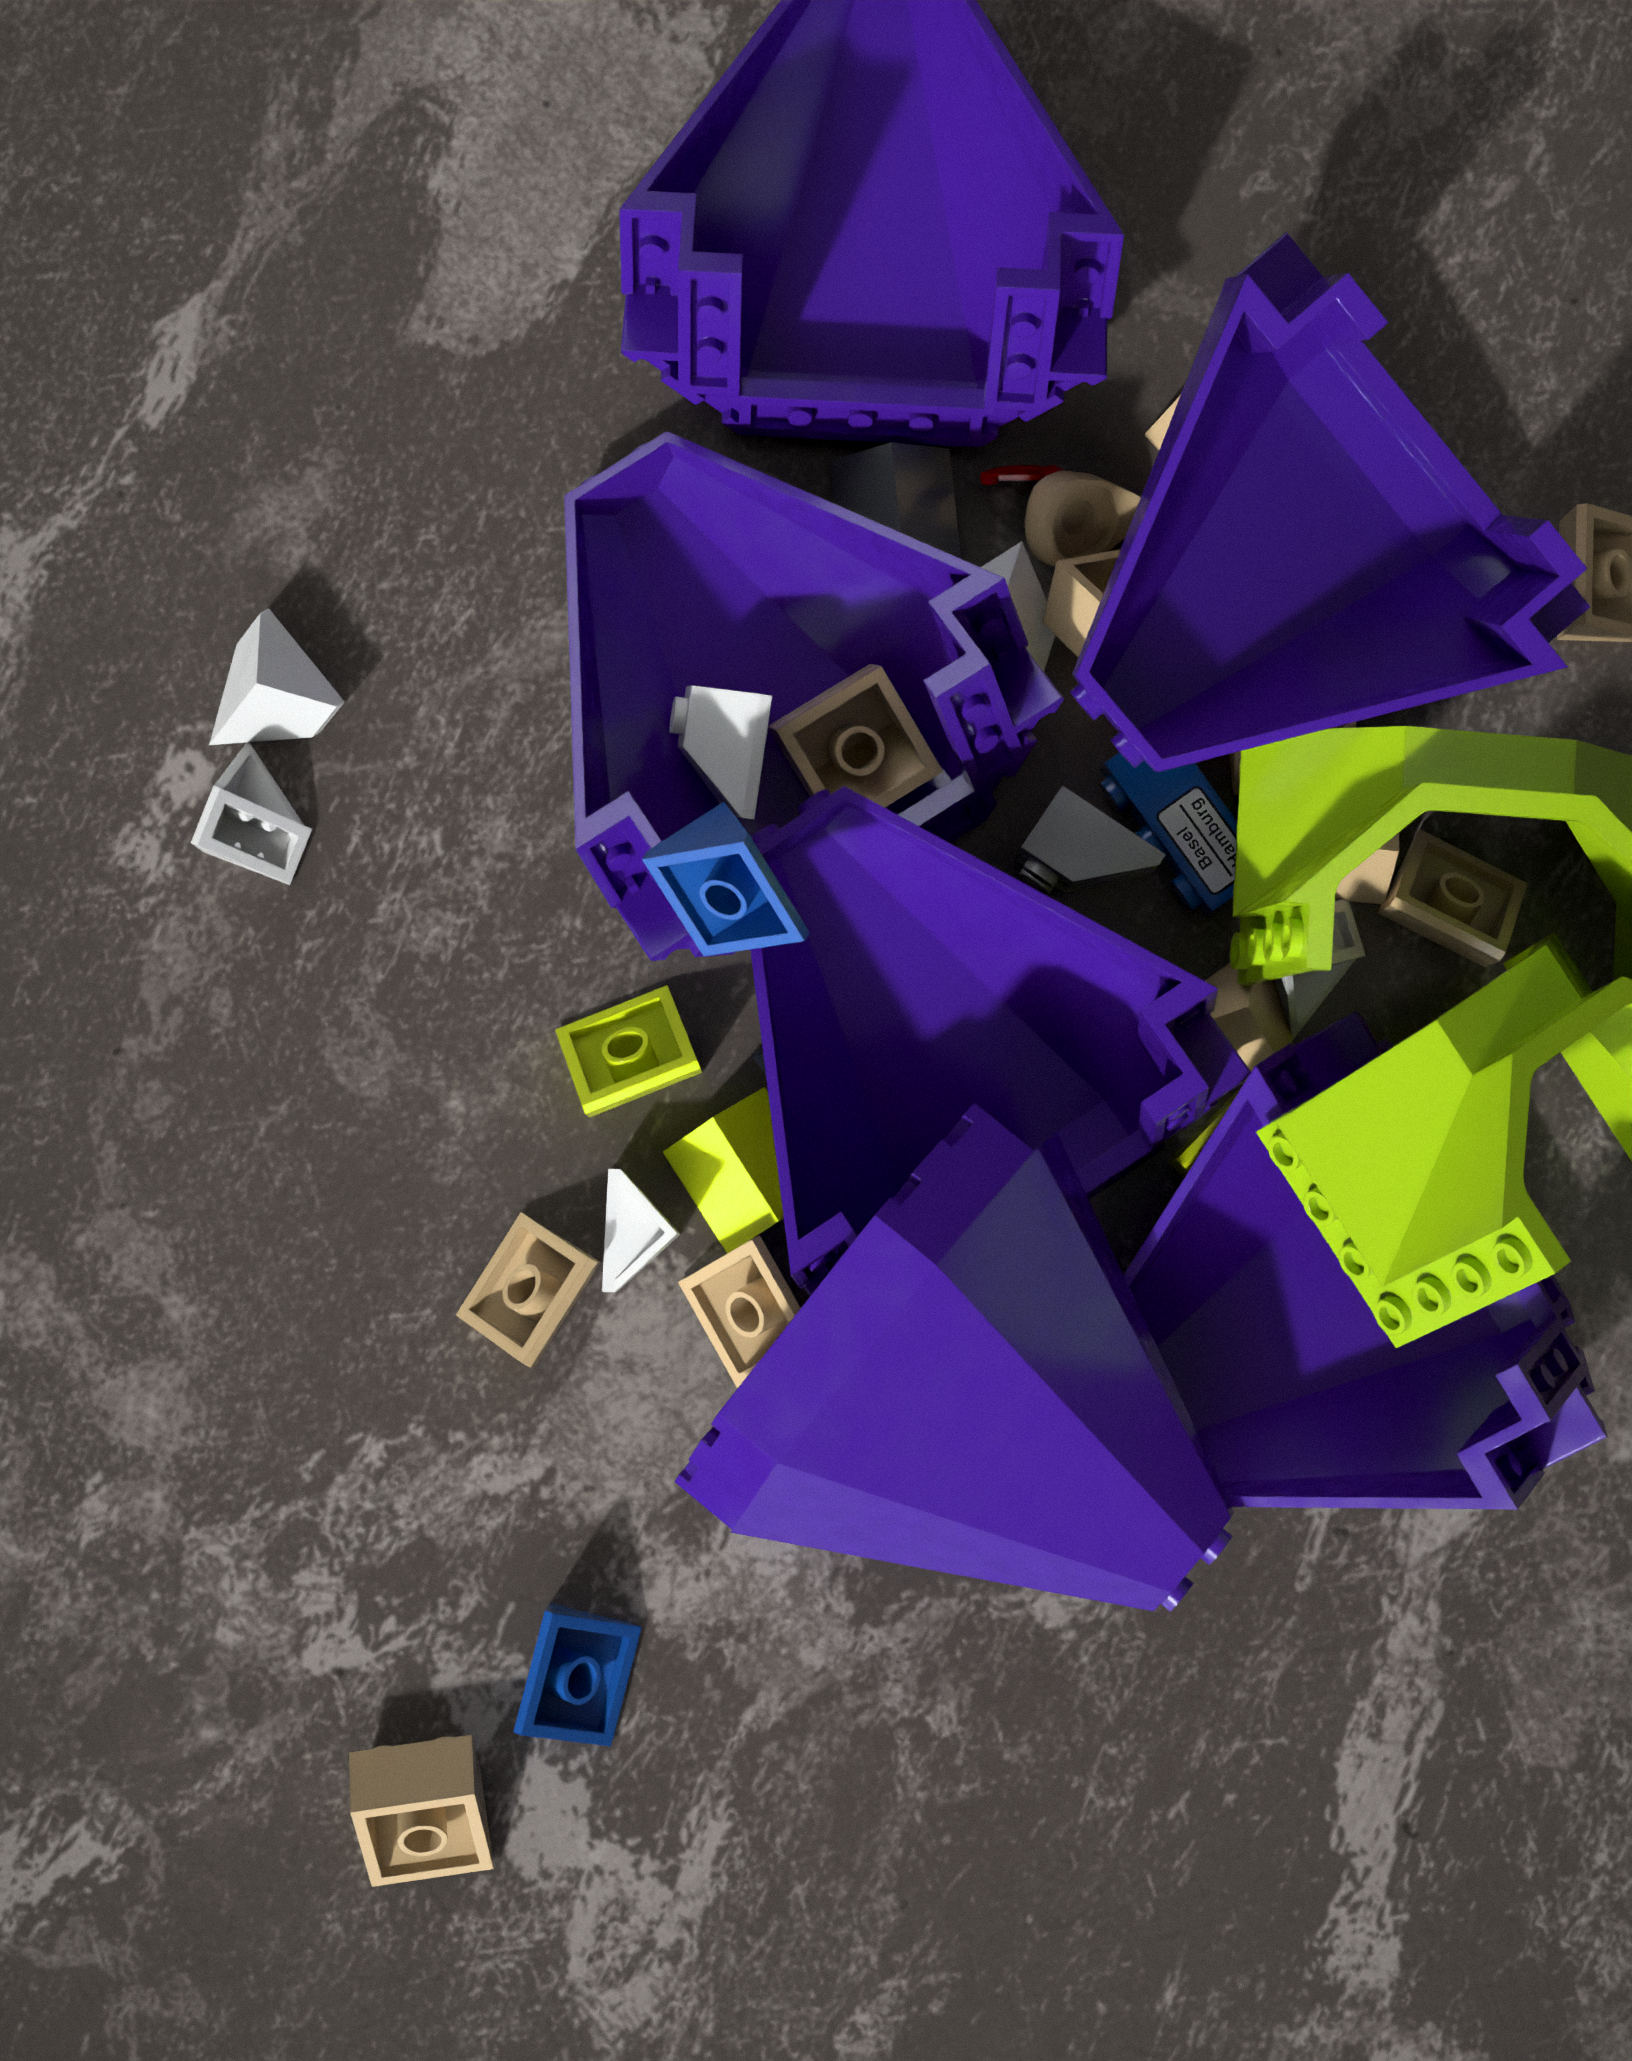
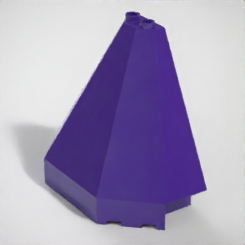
[619,0,1124,447]
[1070,232,1590,772]
[564,431,1064,961]
[750,786,1251,1296]
[1124,1010,1608,1510]
[674,1102,1234,1612]

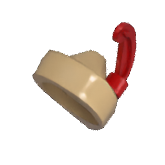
[980,464,1141,567]

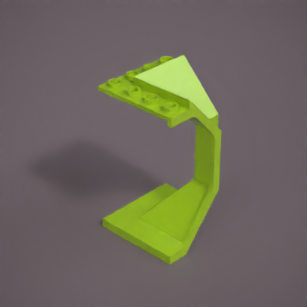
[1230,726,1632,985]
[1256,932,1632,1348]

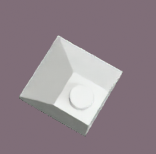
[670,686,772,819]

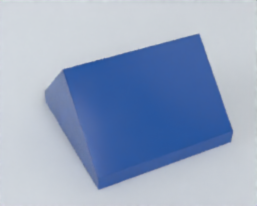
[642,802,810,956]
[513,1603,642,1746]

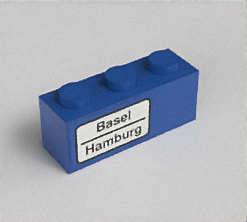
[1099,752,1237,917]

